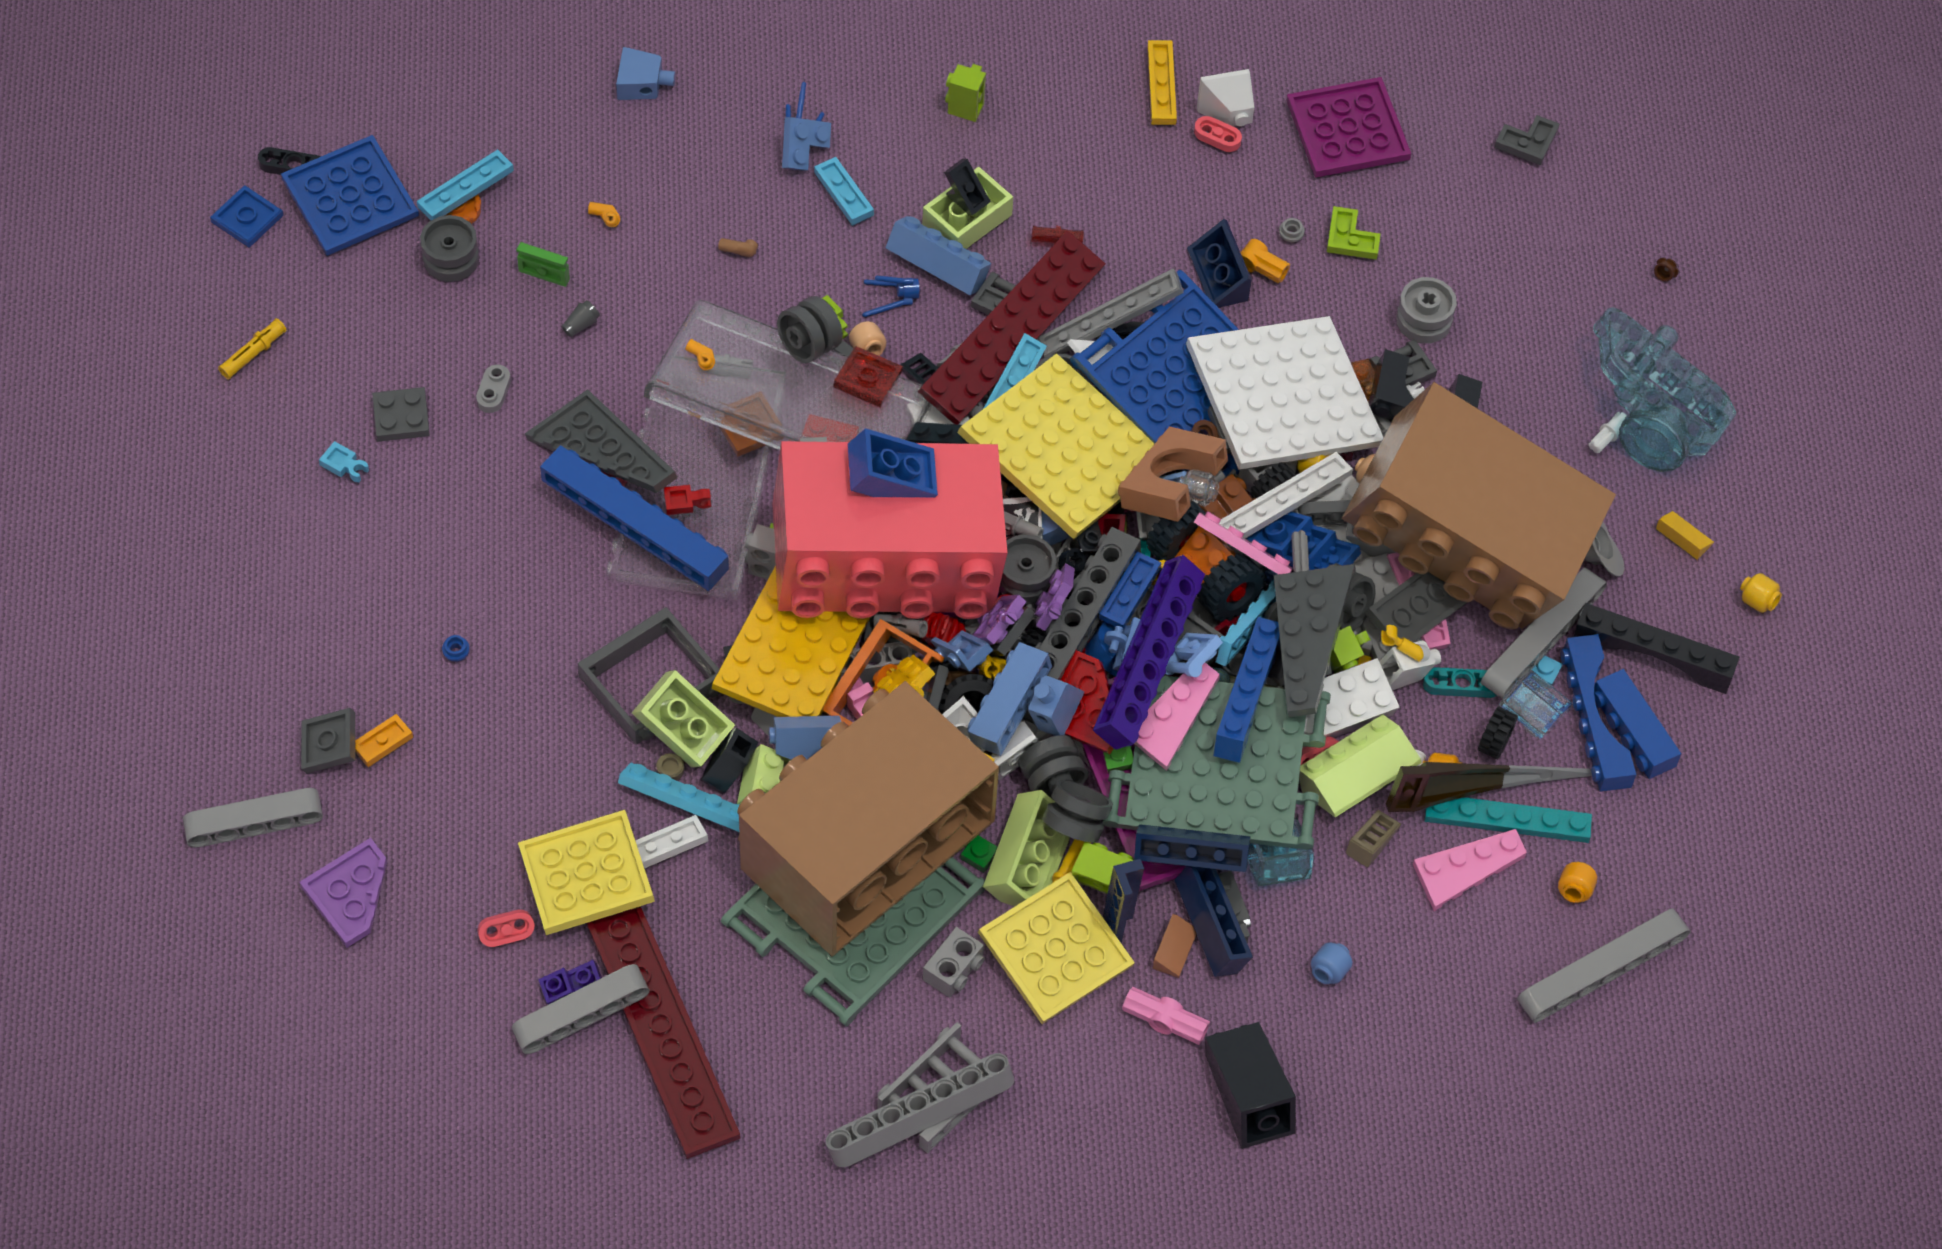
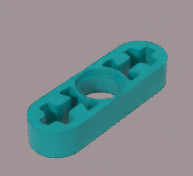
[1423,667,1497,698]

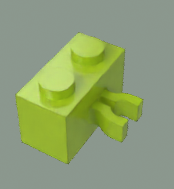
[945,64,986,122]
[1330,626,1370,674]
[1072,842,1134,894]

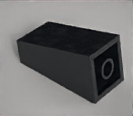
[1205,1022,1296,1149]

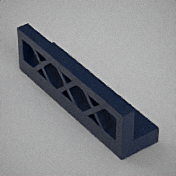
[1103,859,1144,943]

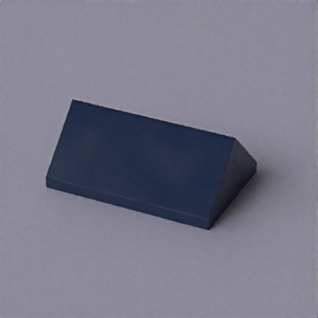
[1187,219,1252,308]

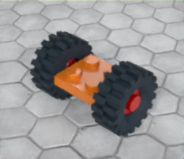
[1146,501,1267,622]

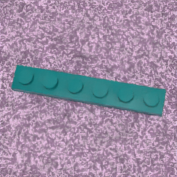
[1424,797,1592,843]

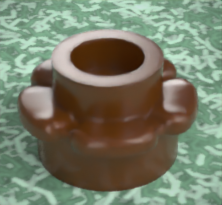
[1654,257,1679,282]

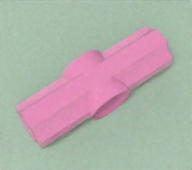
[1122,987,1210,1045]

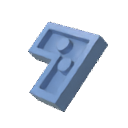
[782,117,831,171]

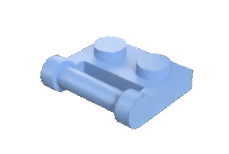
[1165,633,1223,677]

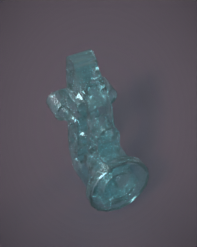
[1593,307,1736,472]

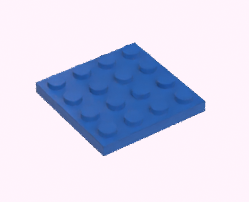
[281,135,419,256]

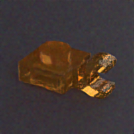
[1351,358,1375,402]

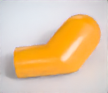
[588,202,620,227]
[685,339,715,370]

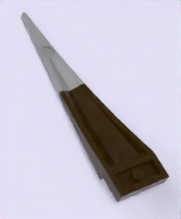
[1386,762,1592,812]

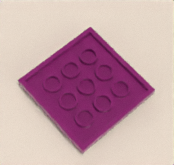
[1286,77,1411,178]

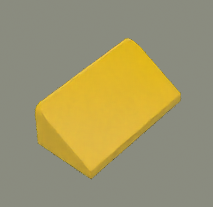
[1656,511,1714,560]

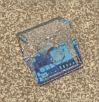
[1499,670,1573,739]

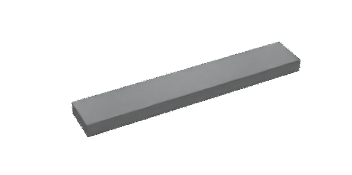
[1038,269,1184,358]

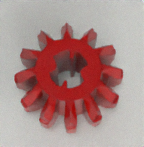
[920,612,966,649]

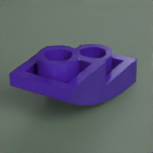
[538,960,602,1005]

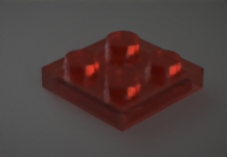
[833,346,903,408]

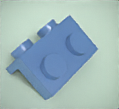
[931,630,993,672]

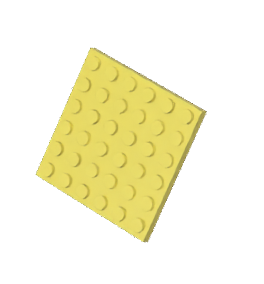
[957,353,1154,539]

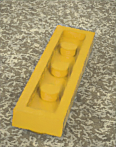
[1147,40,1177,125]

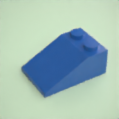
[847,428,938,498]

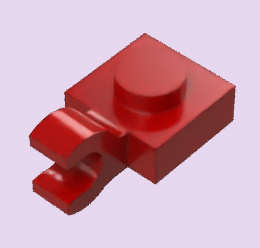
[664,485,711,515]

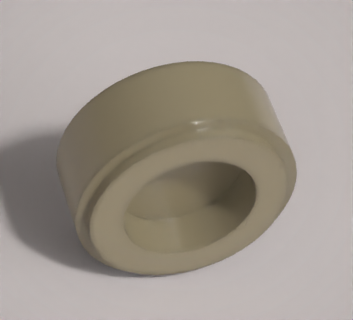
[656,753,684,781]

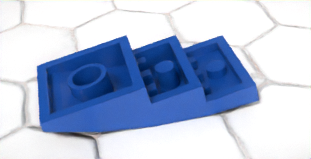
[1246,512,1361,572]

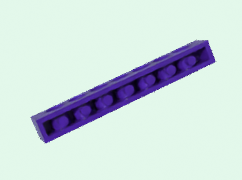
[1093,555,1205,750]

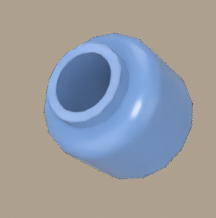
[1310,942,1353,984]

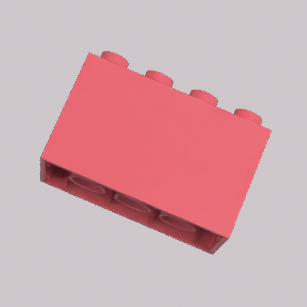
[772,441,1008,619]

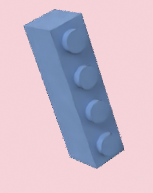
[886,216,992,296]
[967,642,1052,756]

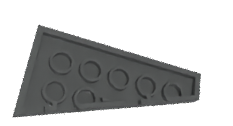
[525,389,677,493]
[1274,564,1356,717]

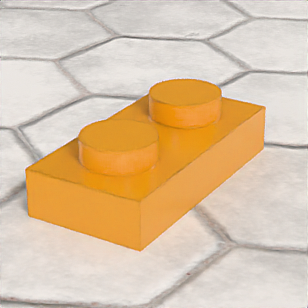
[355,714,413,767]

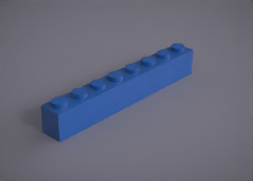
[540,445,729,591]

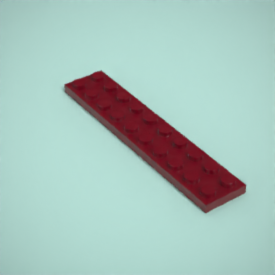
[918,230,1106,425]
[585,906,741,1159]

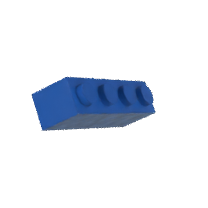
[1594,669,1682,779]

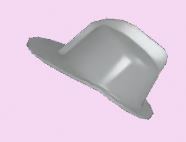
[1585,522,1624,577]

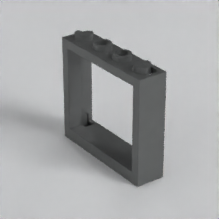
[577,607,720,745]

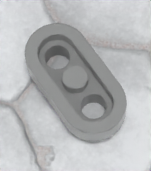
[476,365,511,413]

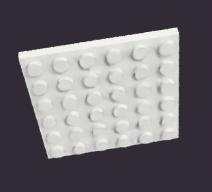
[1186,316,1384,470]

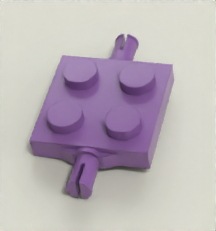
[1034,563,1075,631]
[973,595,1027,645]

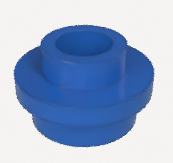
[442,635,470,662]

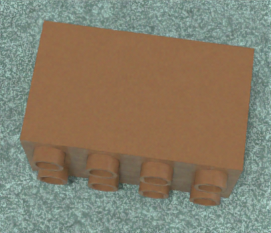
[1342,382,1616,629]
[737,681,999,957]

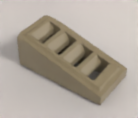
[1346,810,1401,867]

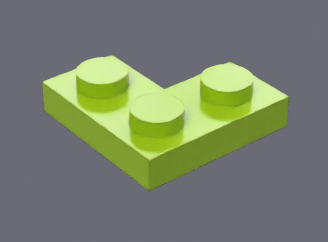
[1327,206,1381,260]

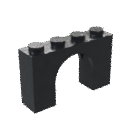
[1369,349,1483,420]

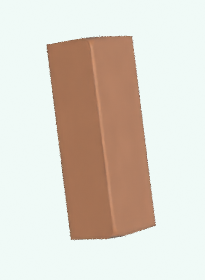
[1153,914,1197,978]

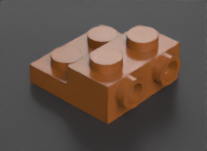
[1194,474,1255,519]

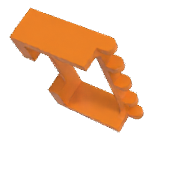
[822,619,945,726]

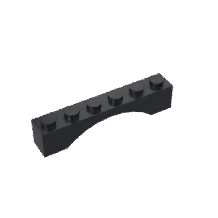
[1573,603,1740,694]

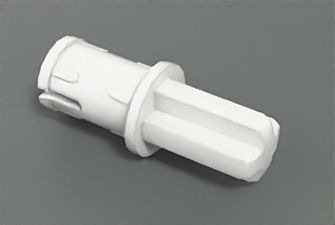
[1589,412,1630,453]

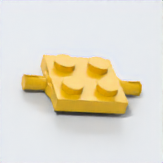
[873,655,935,697]

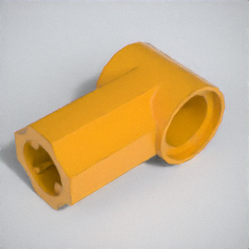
[1240,239,1290,283]

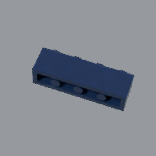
[1134,824,1251,872]
[1174,866,1253,977]

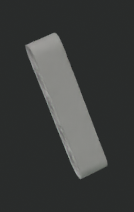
[183,788,323,848]
[512,964,649,1054]

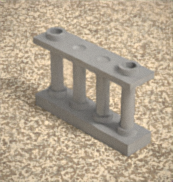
[877,1022,981,1154]

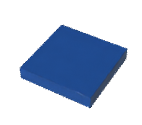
[210,185,284,248]

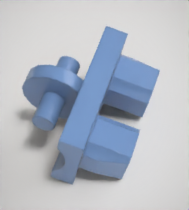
[1104,617,1140,671]

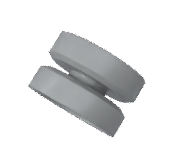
[1396,277,1457,343]

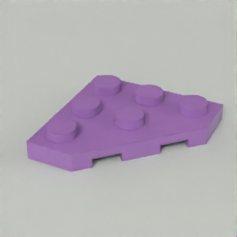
[299,838,387,948]

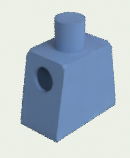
[616,47,675,100]
[1028,675,1084,736]

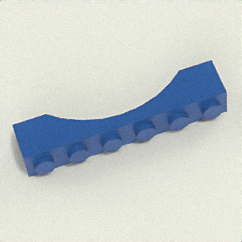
[1213,617,1281,763]
[1560,634,1636,792]

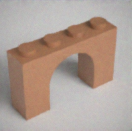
[1118,426,1228,522]

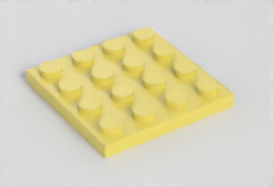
[518,810,655,935]
[978,872,1135,1024]

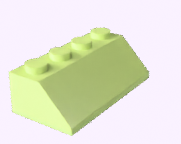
[1299,714,1422,817]
[983,790,1070,906]

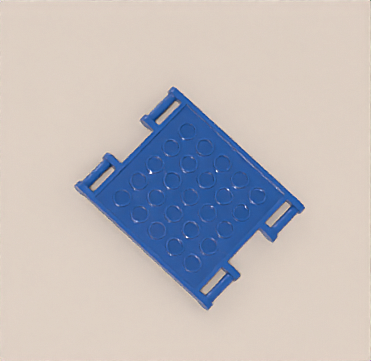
[1070,270,1240,484]

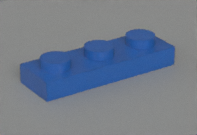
[1099,551,1161,630]

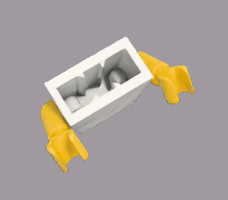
[1356,625,1441,690]

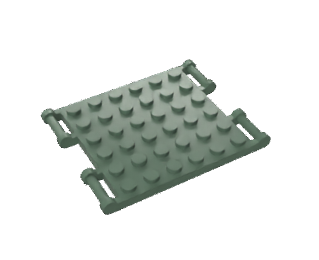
[1102,676,1331,850]
[721,857,985,1026]

